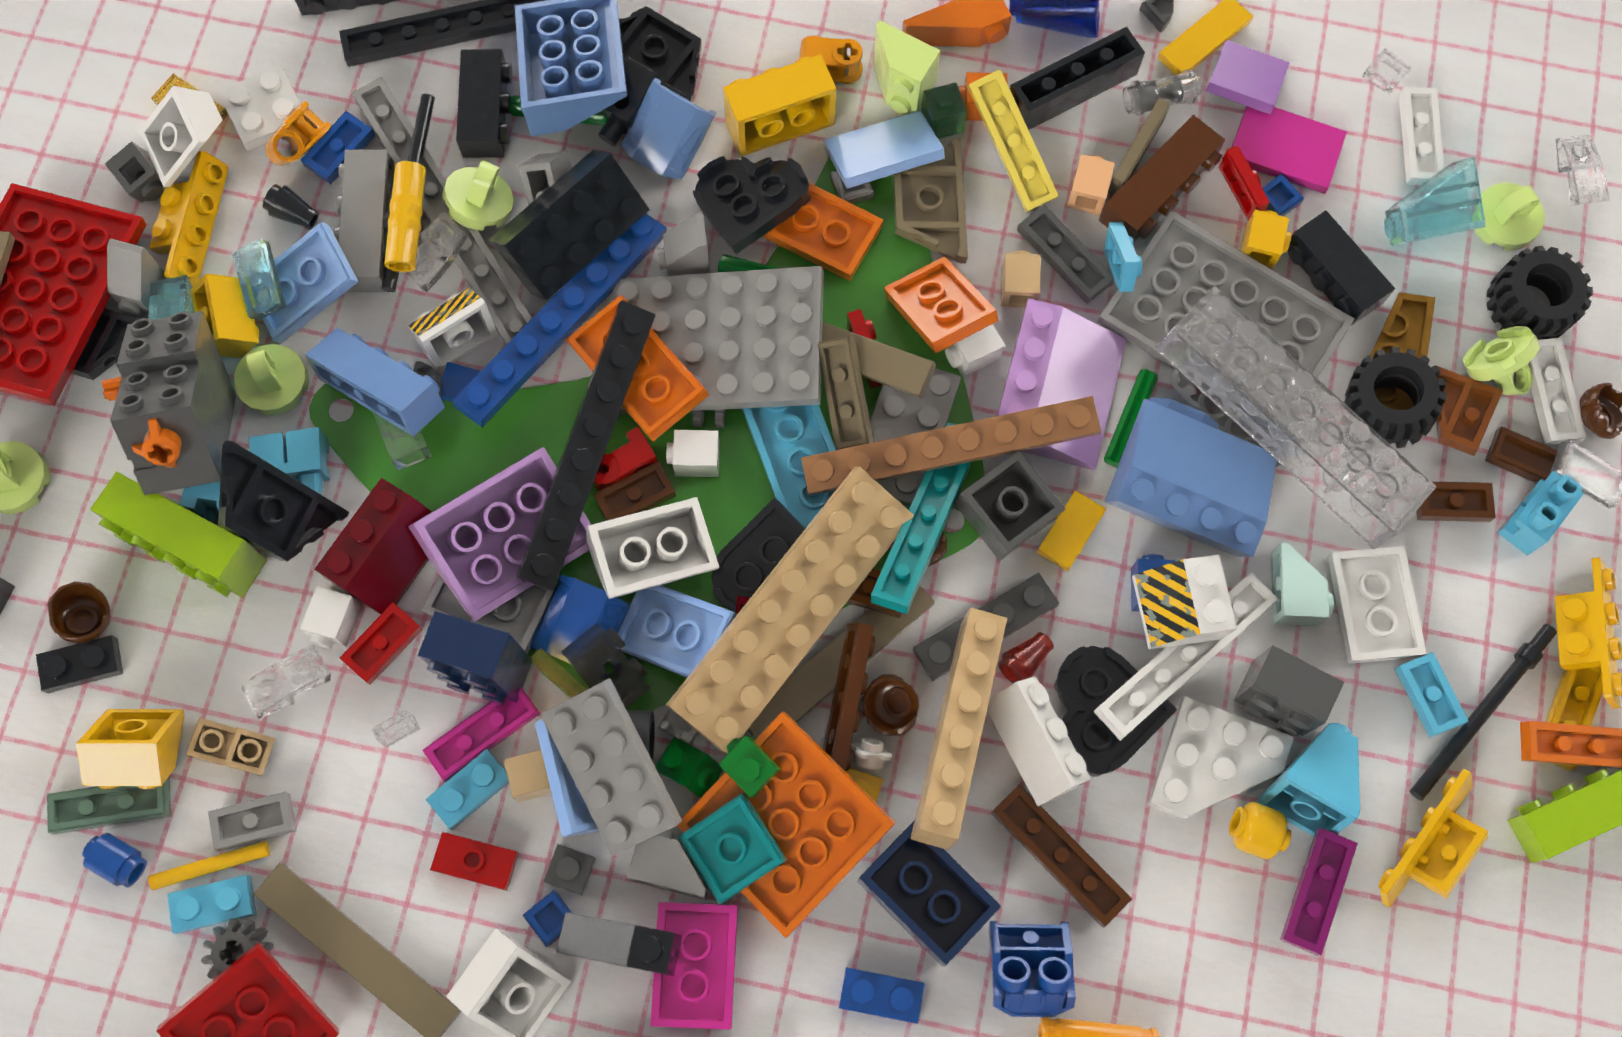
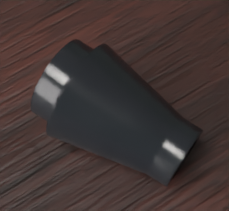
[262,184,319,230]

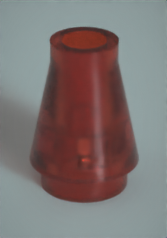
[998,632,1054,684]

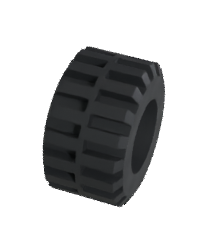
[1486,246,1593,340]
[1343,347,1447,449]

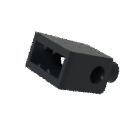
[598,57,661,147]

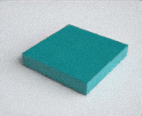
[678,793,787,905]

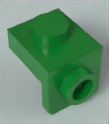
[718,736,781,798]
[655,737,723,798]

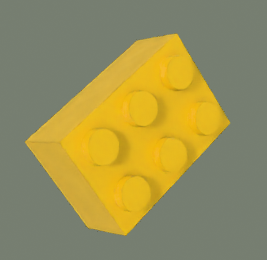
[723,54,836,157]

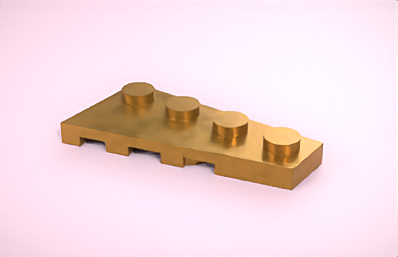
[1341,292,1436,421]

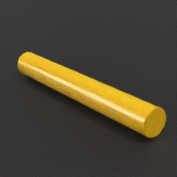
[148,841,270,890]

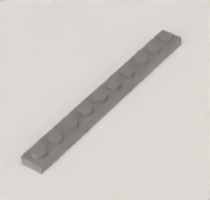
[352,77,532,345]

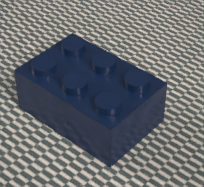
[418,611,533,705]
[857,820,1002,967]

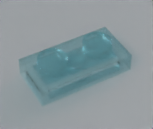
[232,238,286,320]

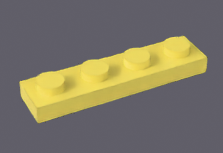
[968,69,1059,213]

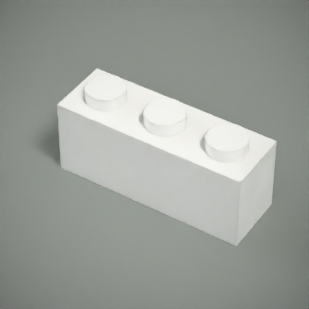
[987,676,1091,806]

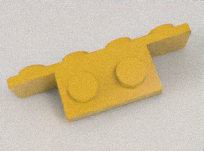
[149,151,229,290]
[1554,557,1622,709]
[1378,769,1489,908]

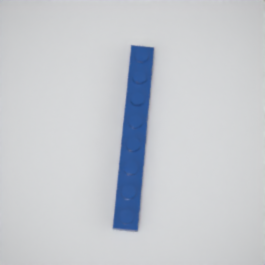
[452,213,667,427]

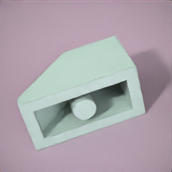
[1271,543,1334,626]

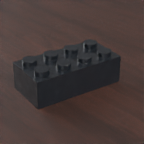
[489,149,650,301]

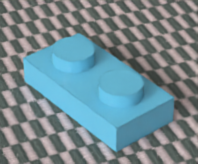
[1103,222,1142,292]
[1394,652,1469,738]
[426,749,509,830]
[167,875,257,934]

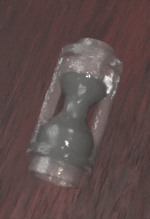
[1123,69,1202,115]

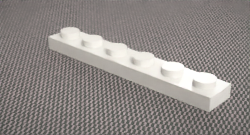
[1094,572,1278,741]

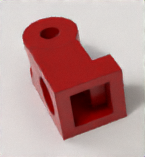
[593,426,658,491]

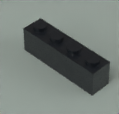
[1009,26,1145,130]

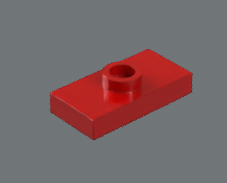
[1219,145,1270,221]
[430,832,519,891]

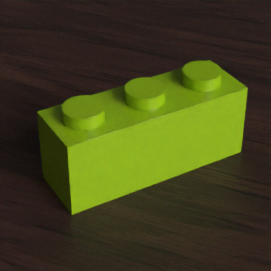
[1507,768,1622,863]

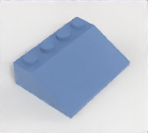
[515,0,627,137]
[1104,399,1278,557]

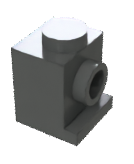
[105,141,164,203]

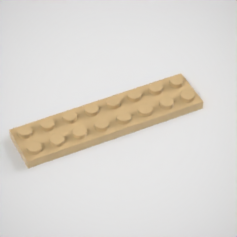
[666,466,914,754]

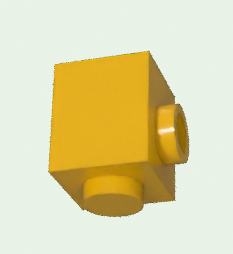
[1240,209,1292,269]

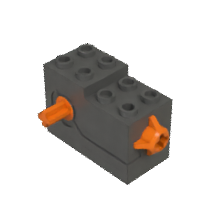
[102,311,236,495]

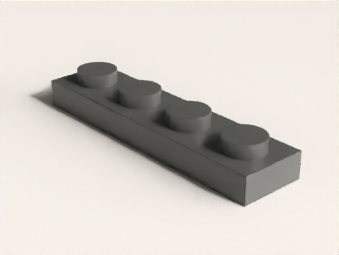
[912,573,1059,682]

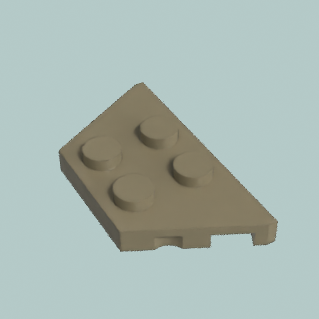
[892,138,968,263]

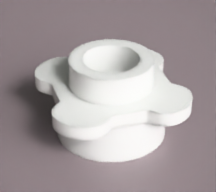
[850,738,892,769]

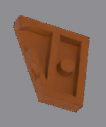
[1436,366,1503,456]

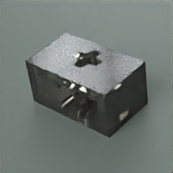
[561,623,650,708]

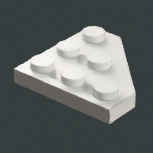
[1147,696,1294,819]

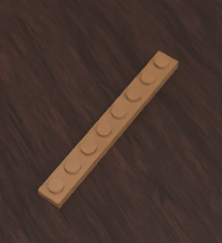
[801,396,1101,496]

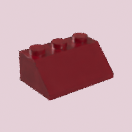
[314,477,432,615]

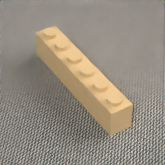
[911,607,1007,850]

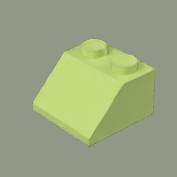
[873,20,940,115]

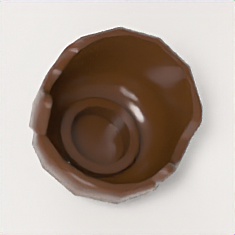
[47,581,111,644]

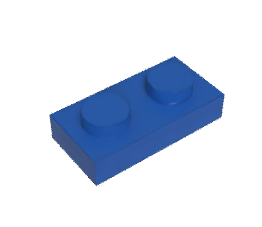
[301,111,375,185]
[839,967,925,1024]

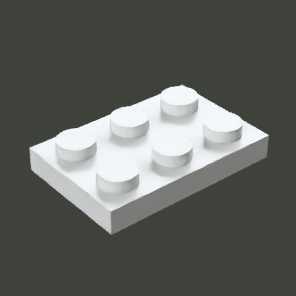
[1327,546,1427,664]

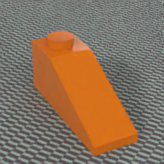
[902,0,1012,47]

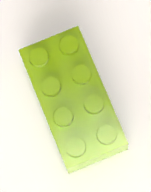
[90,471,268,598]

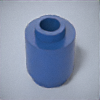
[82,833,147,888]

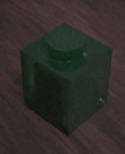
[921,82,967,139]

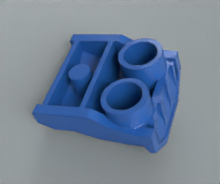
[530,575,629,678]
[989,921,1076,1017]

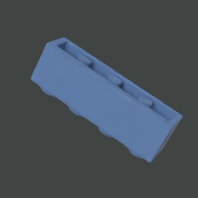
[305,327,445,436]

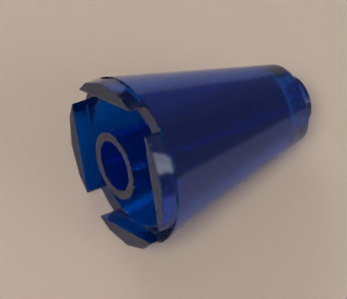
[1009,0,1100,39]

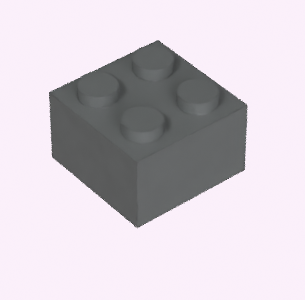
[955,451,1065,561]
[1234,645,1344,737]

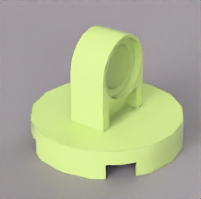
[442,160,514,230]
[1471,182,1545,251]
[1463,326,1540,396]
[233,344,309,416]
[0,441,50,515]

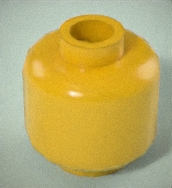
[1228,802,1292,860]

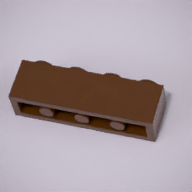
[1099,114,1226,242]

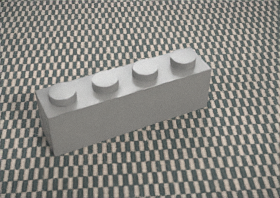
[334,149,395,292]

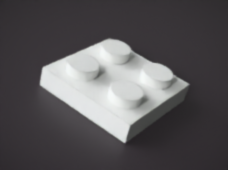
[217,64,300,152]

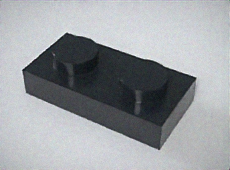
[36,635,123,693]

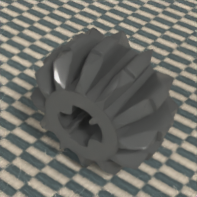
[201,919,274,979]

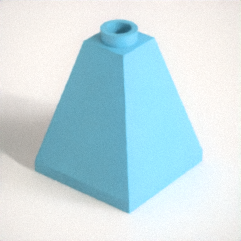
[1257,723,1360,836]

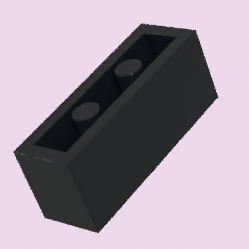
[456,49,513,158]
[1287,210,1395,325]

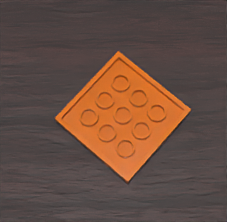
[677,712,896,938]

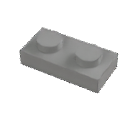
[208,792,297,851]

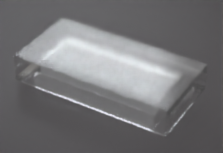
[1550,439,1622,508]

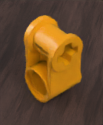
[799,36,863,84]
[265,100,332,166]

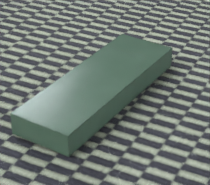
[47,778,171,834]

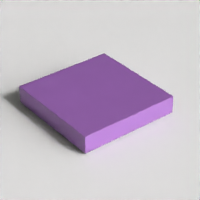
[1206,40,1290,114]

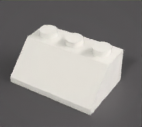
[586,497,719,599]

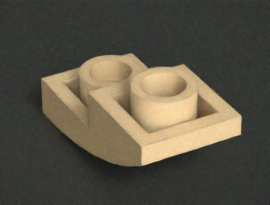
[186,718,276,776]

